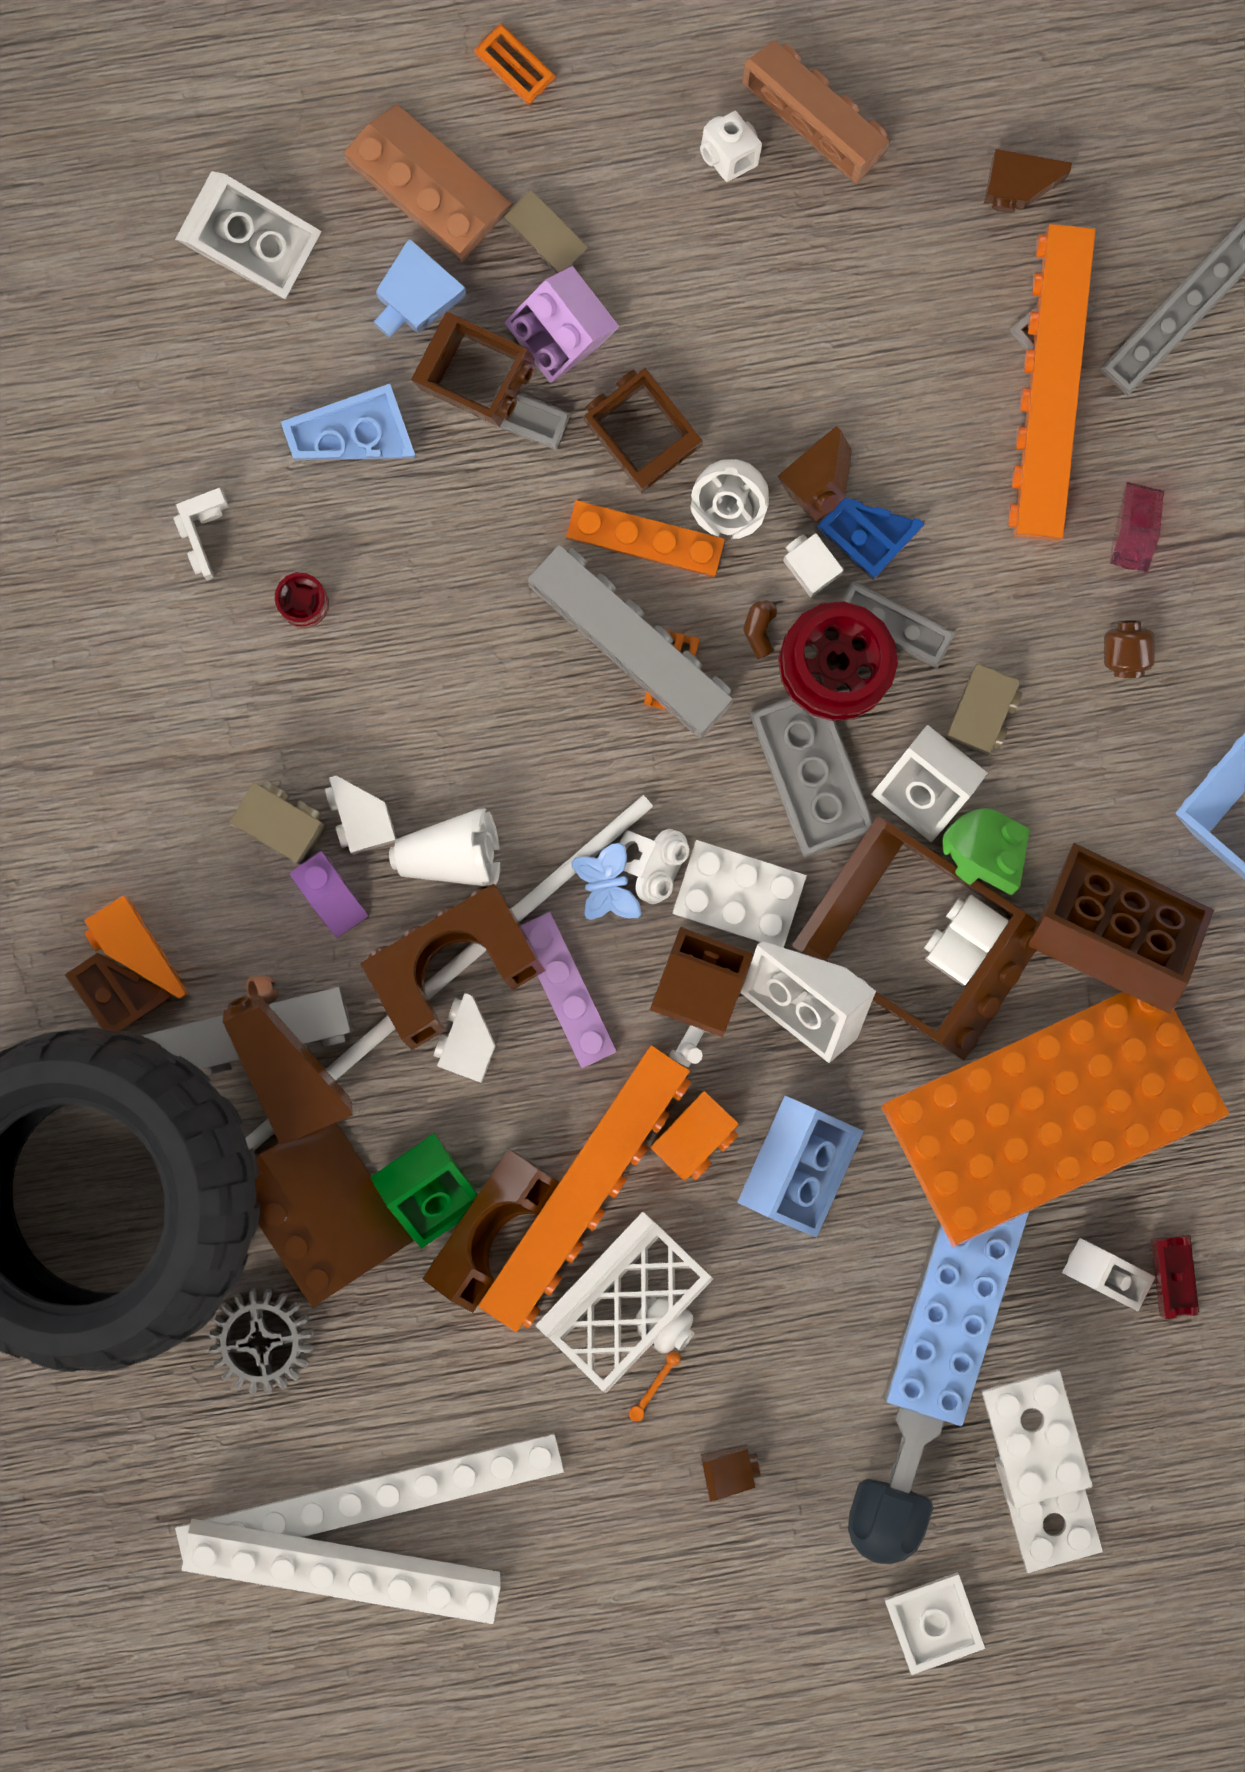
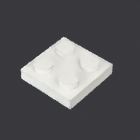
[884,1572,985,1675]

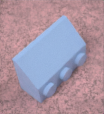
[737,1096,864,1238]

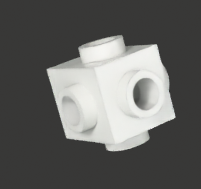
[700,110,762,182]

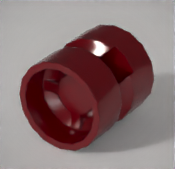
[274,572,329,628]

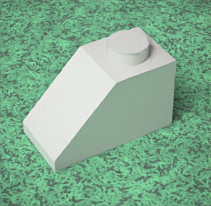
[1062,1238,1155,1311]

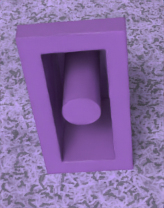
[289,851,369,938]

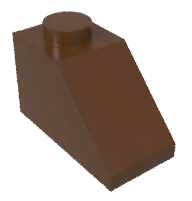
[984,149,1072,213]
[778,426,852,522]
[701,1445,761,1501]

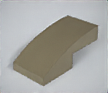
[502,190,588,273]

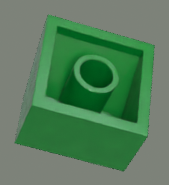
[370,1133,478,1249]

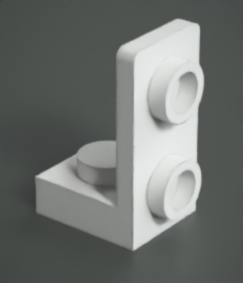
[174,488,229,581]

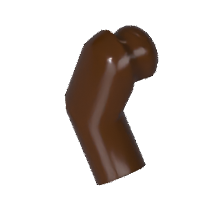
[743,600,777,660]

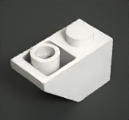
[325,776,397,854]
[433,993,496,1083]

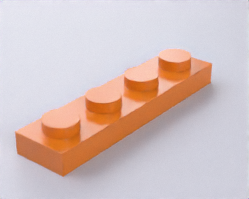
[566,500,725,578]

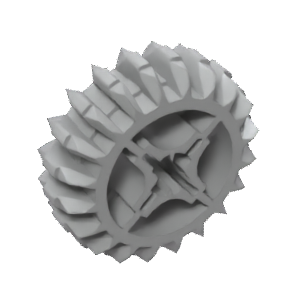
[208,1288,314,1394]

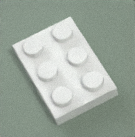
[672,840,807,948]

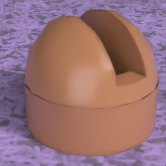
[246,975,279,1004]

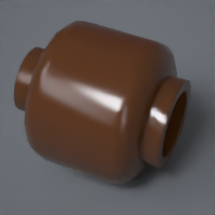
[1104,620,1155,678]

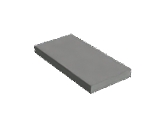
[749,698,873,858]

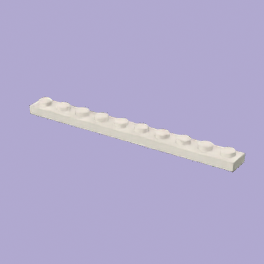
[175,1433,564,1559]

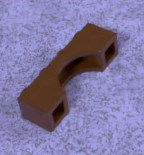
[422,1149,560,1313]

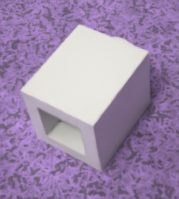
[783,533,844,597]

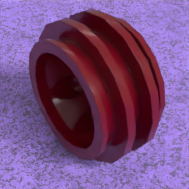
[778,601,898,721]

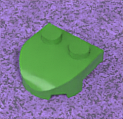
[943,808,1030,895]

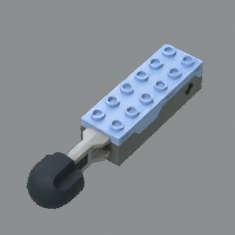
[848,1212,1029,1565]

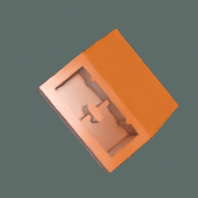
[650,1091,739,1181]

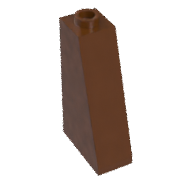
[223,995,353,1146]

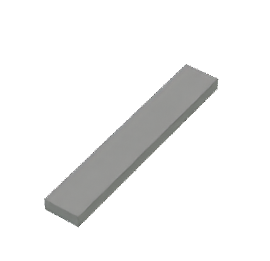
[1100,217,1245,396]

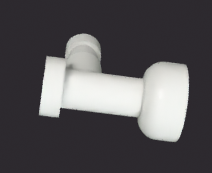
[669,1025,710,1068]

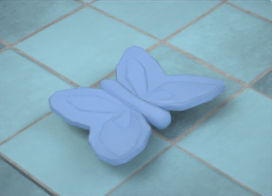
[571,843,642,920]

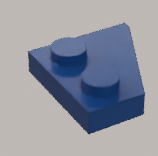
[817,498,925,580]

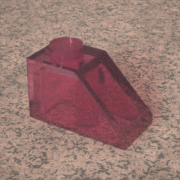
[1110,482,1164,572]

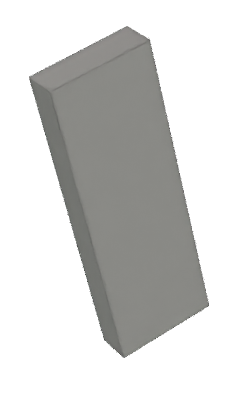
[842,581,955,669]

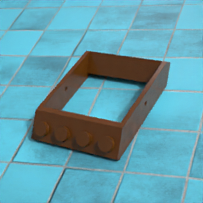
[792,816,1037,1061]

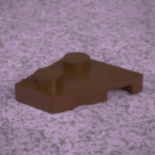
[65,953,171,1032]

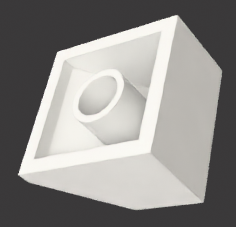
[871,725,988,843]

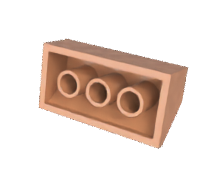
[742,40,890,185]
[343,104,513,262]

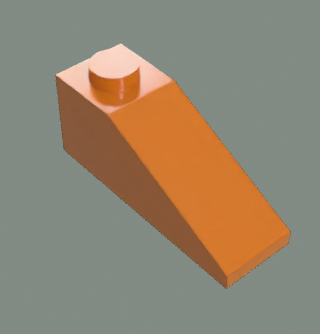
[84,895,190,999]

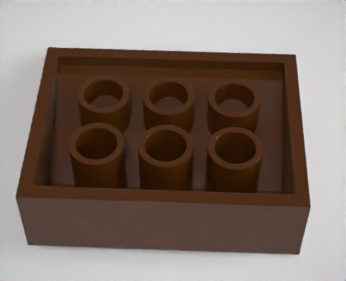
[1028,843,1214,1014]
[255,1122,413,1308]

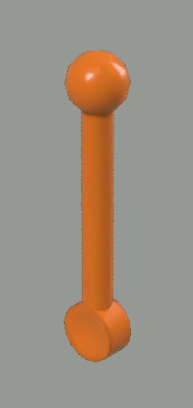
[629,1351,681,1422]

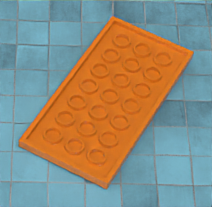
[881,992,1230,1247]

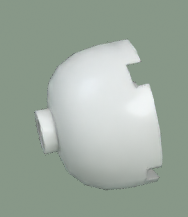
[691,459,769,539]

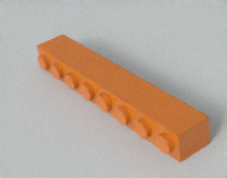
[1008,224,1096,542]
[478,1045,692,1333]

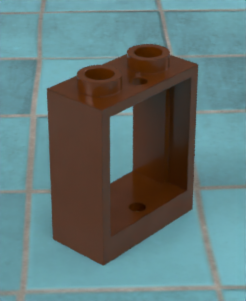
[411,311,535,427]
[584,368,703,494]

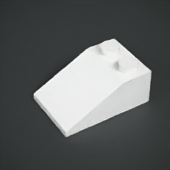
[175,171,322,299]
[741,941,876,1063]

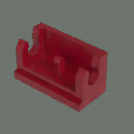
[1151,1235,1199,1319]

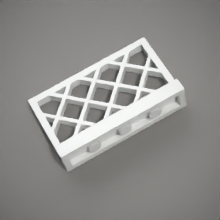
[535,1212,713,1393]

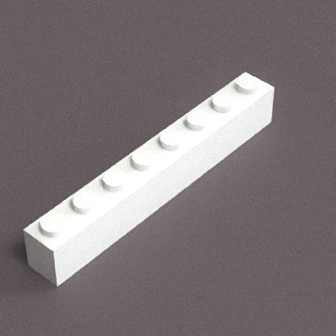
[181,1519,501,1624]

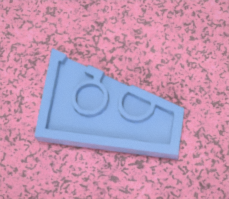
[281,384,416,460]

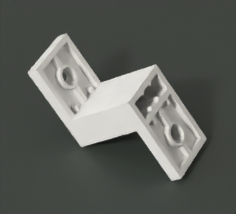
[982,1370,1103,1573]

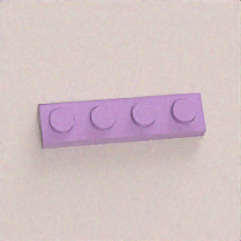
[521,912,617,1068]

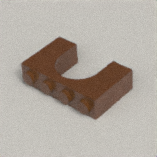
[360,884,546,1050]

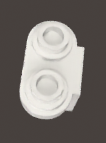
[619,829,689,904]

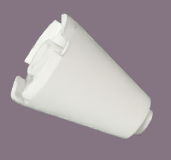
[389,809,500,886]

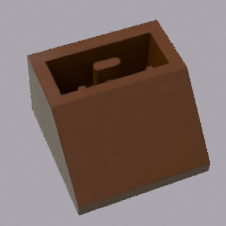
[650,927,753,1037]

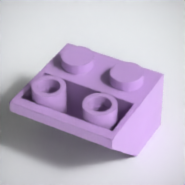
[504,266,619,383]

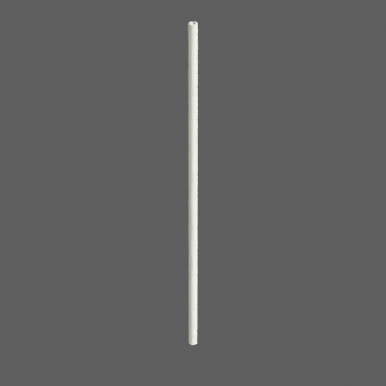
[245,795,653,1151]

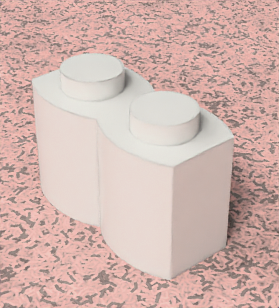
[924,895,1009,986]

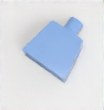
[373,239,466,338]

